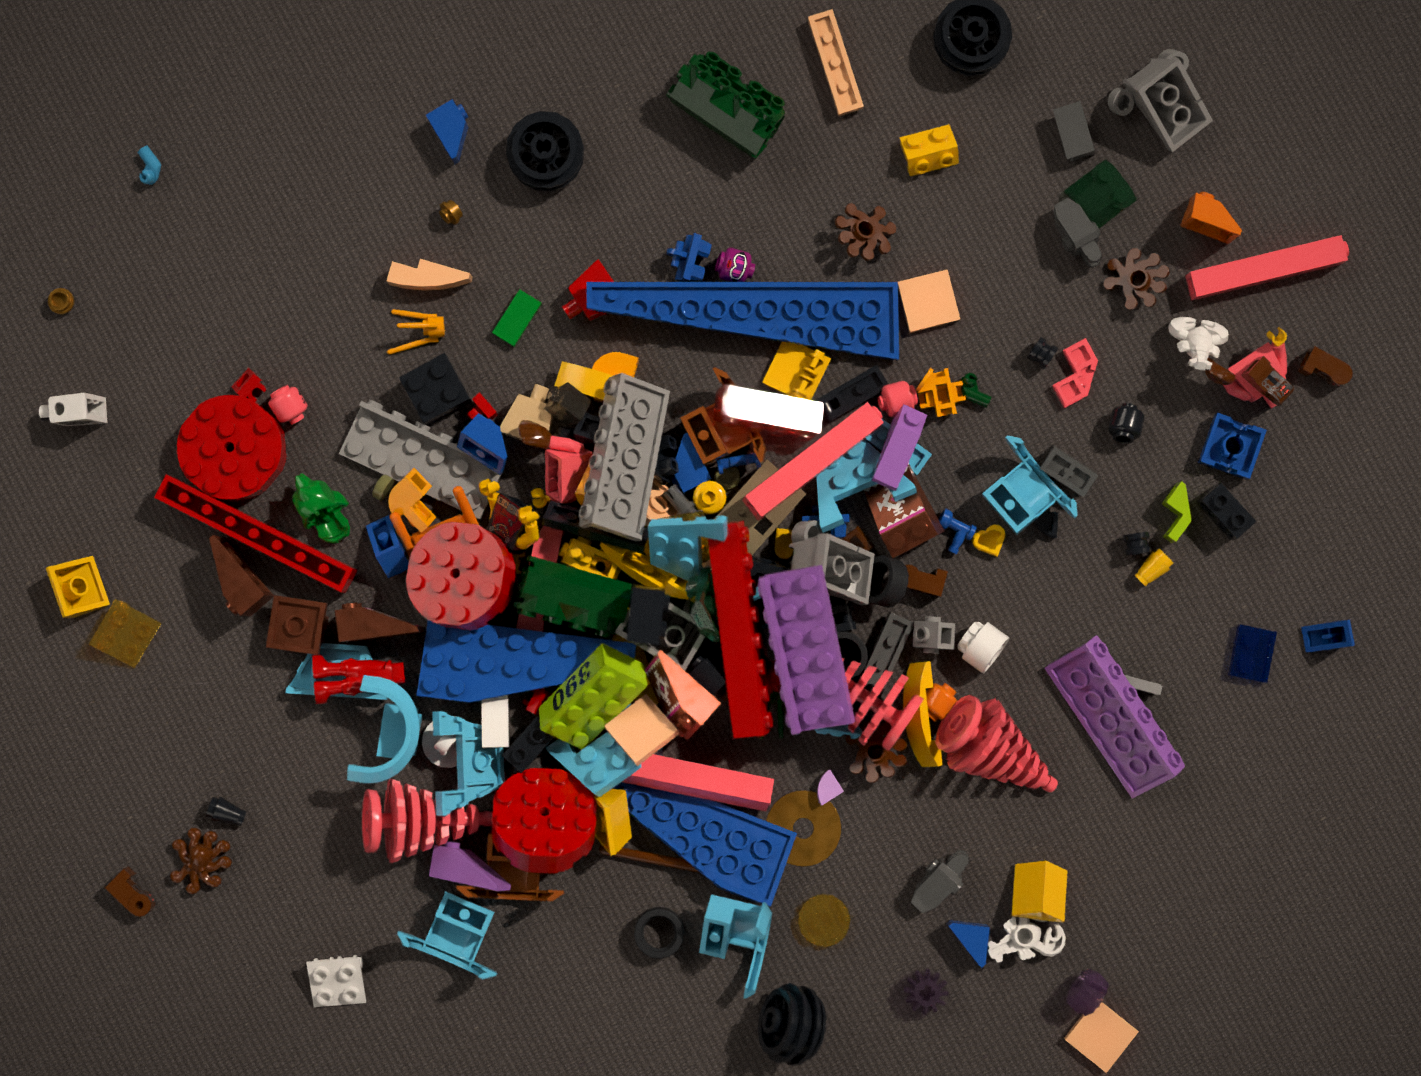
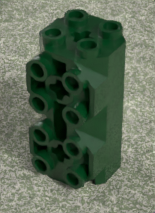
[666,51,785,160]
[513,556,632,639]

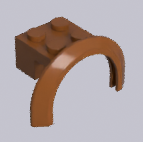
[680,367,766,466]
[457,834,564,901]

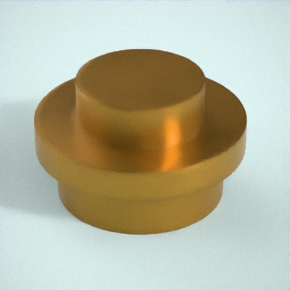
[439,200,463,225]
[48,288,75,314]

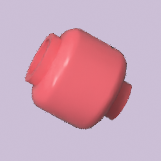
[877,381,918,418]
[268,385,308,425]

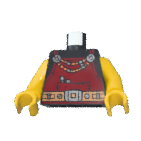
[479,479,544,553]

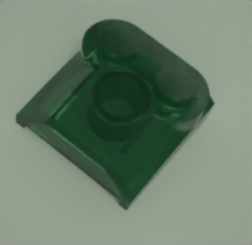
[1063,159,1137,229]
[686,567,721,642]

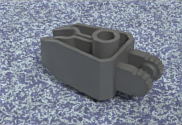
[1053,198,1102,268]
[911,849,969,913]

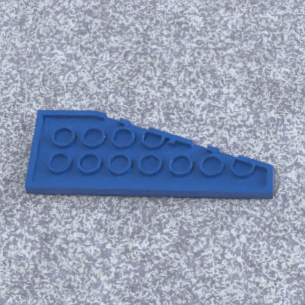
[417,620,637,703]
[612,782,797,908]

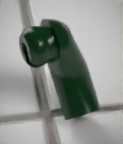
[961,373,992,408]

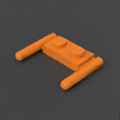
[389,486,480,559]

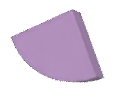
[817,769,844,806]

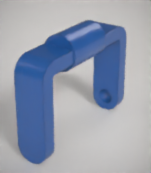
[717,453,761,475]

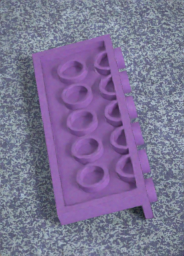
[758,565,855,735]
[1044,635,1185,798]

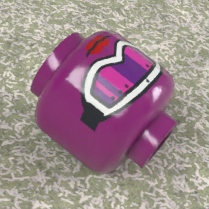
[715,247,755,282]

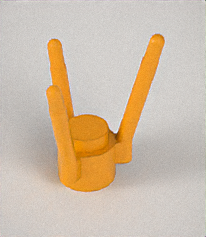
[387,309,445,355]

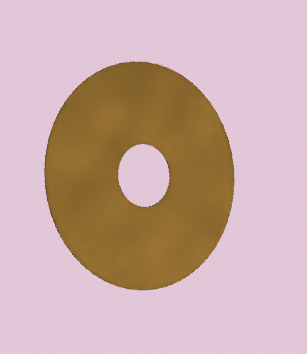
[766,790,841,866]

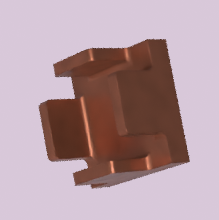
[266,595,329,655]

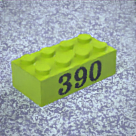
[539,643,647,750]

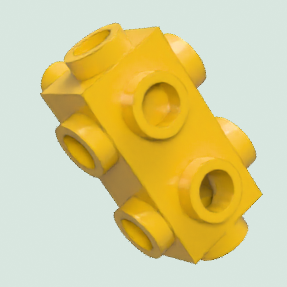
[558,536,621,579]

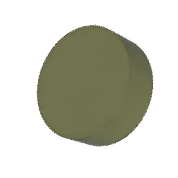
[714,467,740,490]
[372,474,394,501]

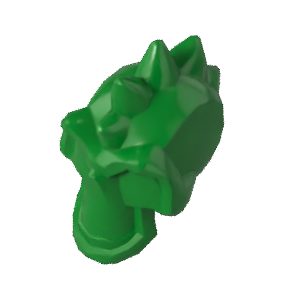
[292,473,350,544]

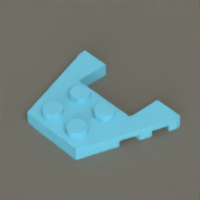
[816,440,917,533]
[648,516,728,593]
[546,701,642,797]
[433,711,505,816]

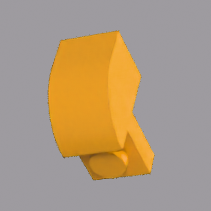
[592,352,639,404]
[388,468,436,533]

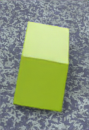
[1161,481,1192,543]

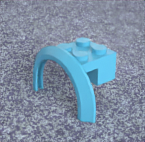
[982,435,1077,535]
[347,675,422,783]
[397,892,497,979]
[699,895,772,999]

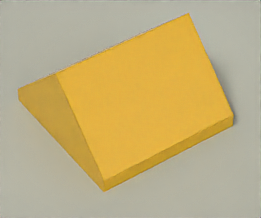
[46,556,110,618]
[593,789,632,856]
[1011,861,1067,923]

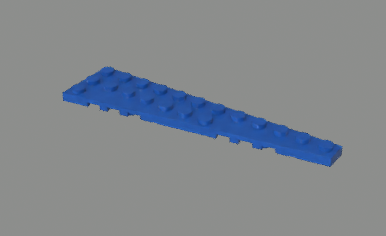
[586,282,899,361]

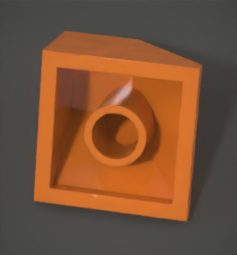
[1181,192,1242,244]

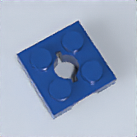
[1198,413,1267,480]

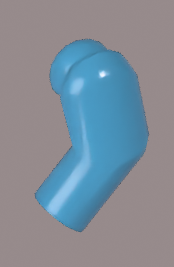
[137,146,161,185]

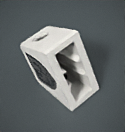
[39,393,107,426]

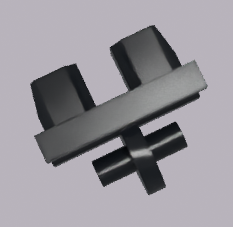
[653,435,679,485]

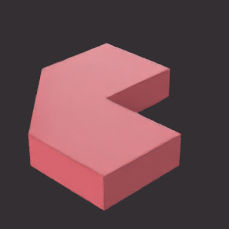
[1052,338,1098,408]

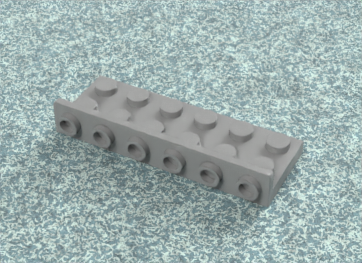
[579,373,670,541]
[339,399,505,520]

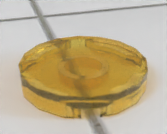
[798,894,850,947]

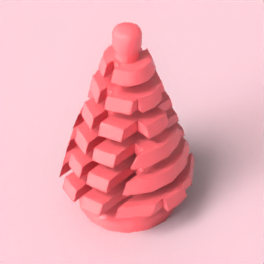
[842,658,924,751]
[935,695,1058,792]
[362,778,493,863]

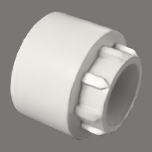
[957,622,1010,674]

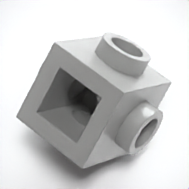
[913,616,955,654]

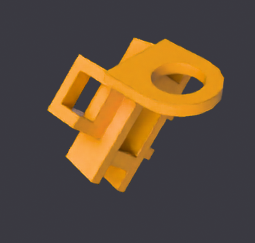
[916,368,966,417]

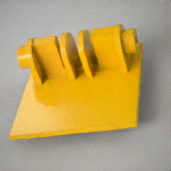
[762,342,831,405]

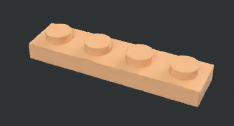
[807,9,864,116]

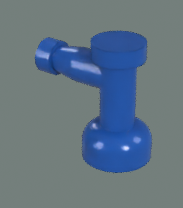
[938,508,977,554]

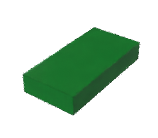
[492,289,542,347]

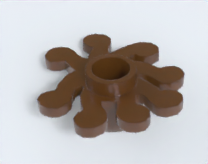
[835,203,896,261]
[1104,248,1170,310]
[845,719,907,783]
[170,828,232,894]

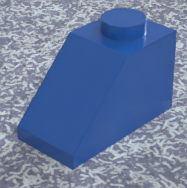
[426,99,469,164]
[457,413,507,475]
[670,433,712,494]
[366,515,409,578]

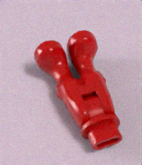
[312,655,405,705]

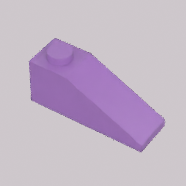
[872,404,927,491]
[429,841,511,891]

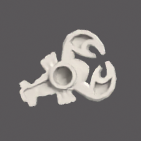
[1168,317,1229,370]
[987,917,1066,963]

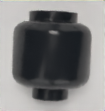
[1108,403,1144,444]

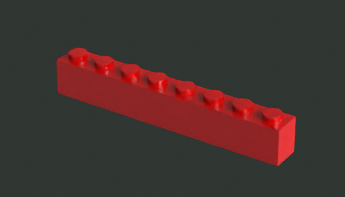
[154,474,357,593]
[708,521,773,738]

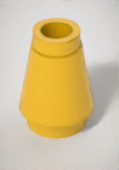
[1135,548,1173,587]

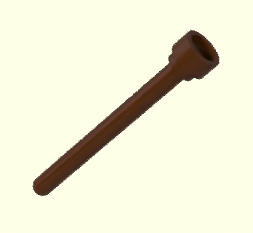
[599,845,700,873]

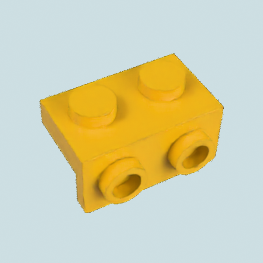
[900,124,959,176]

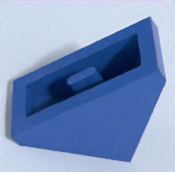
[1301,620,1355,652]
[946,920,990,968]

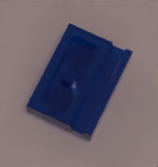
[1228,624,1277,683]

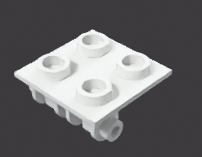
[306,955,366,1007]

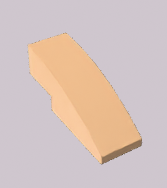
[386,259,473,290]

